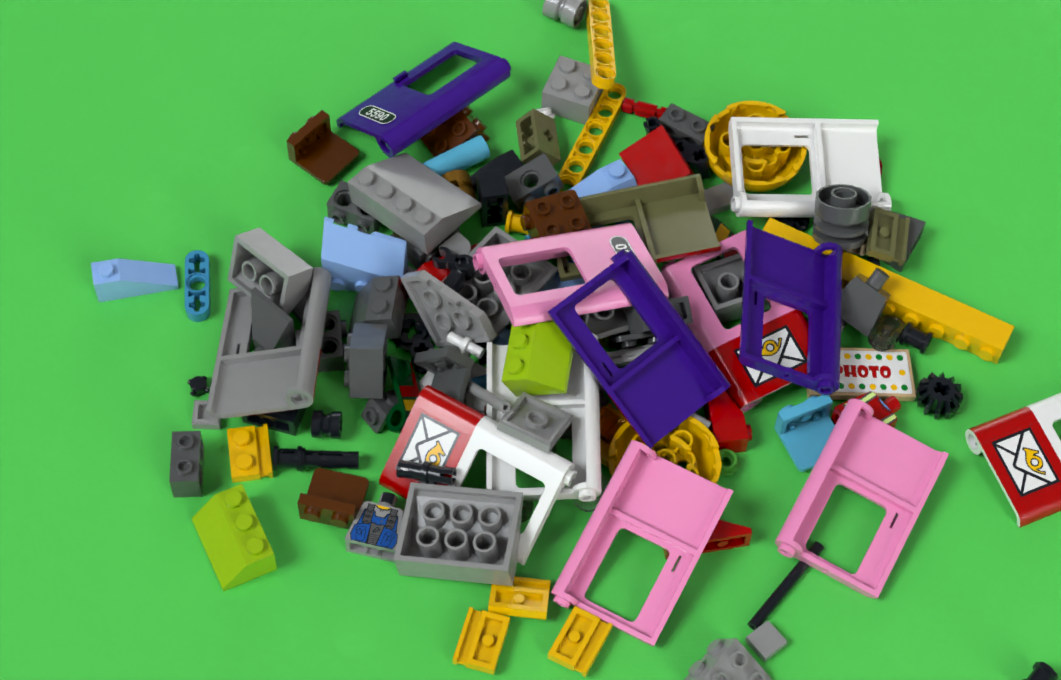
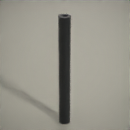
[747,541,824,630]

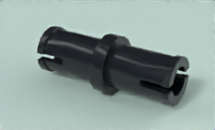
[396,459,457,486]

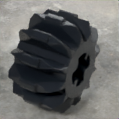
[915,372,963,419]

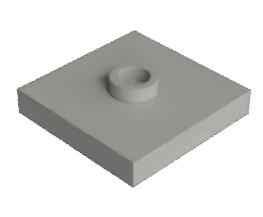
[497,392,574,453]

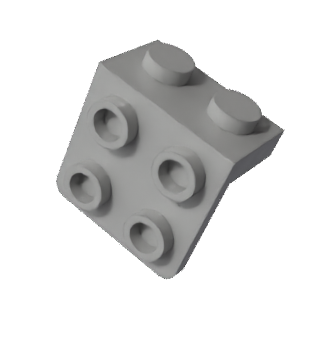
[684,638,771,680]

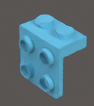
[774,395,835,472]

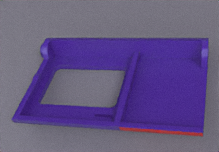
[547,249,731,448]

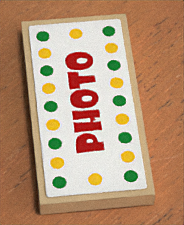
[806,347,916,402]

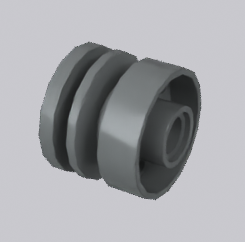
[812,184,872,250]

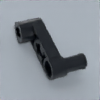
[643,117,714,180]

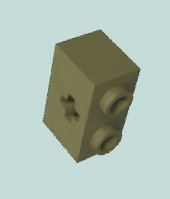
[516,108,561,166]

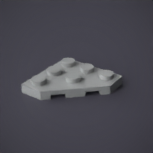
[400,270,497,347]

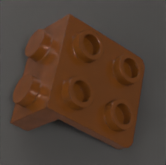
[420,106,490,157]
[287,110,359,185]
[520,190,592,260]
[297,468,369,529]

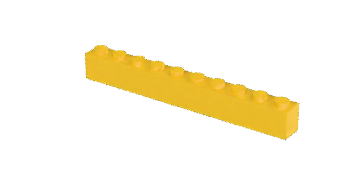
[763,218,1015,364]

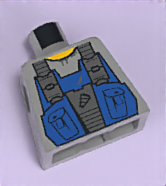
[345,492,404,563]

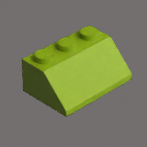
[501,320,574,397]
[191,484,277,592]

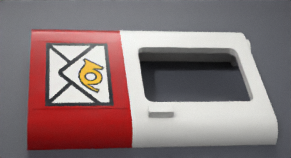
[379,385,577,565]
[965,393,1061,528]

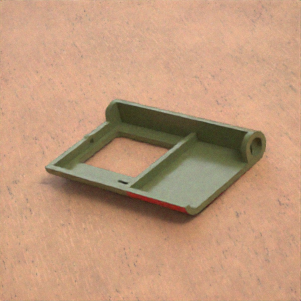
[556,173,721,282]

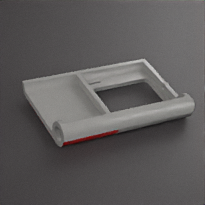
[206,267,332,418]

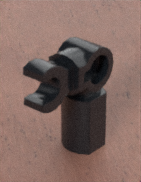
[432,247,475,293]

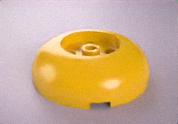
[704,101,807,192]
[608,416,722,484]

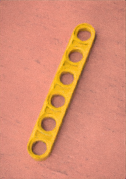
[586,0,616,90]
[558,83,626,193]

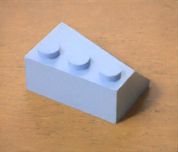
[321,216,408,292]

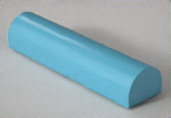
[422,135,490,176]

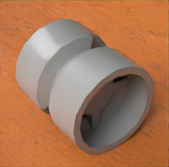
[542,0,587,28]

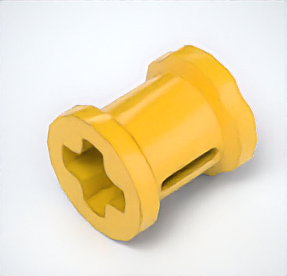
[505,210,528,235]

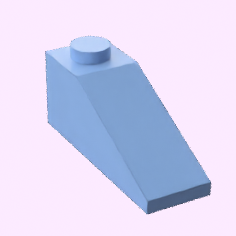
[91,258,179,302]

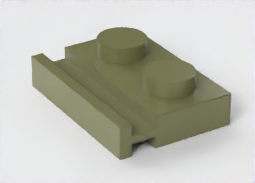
[866,207,910,266]

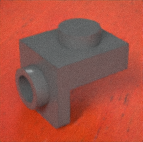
[361,390,398,433]

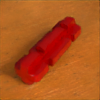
[622,98,667,119]

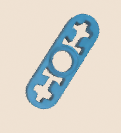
[185,250,211,322]

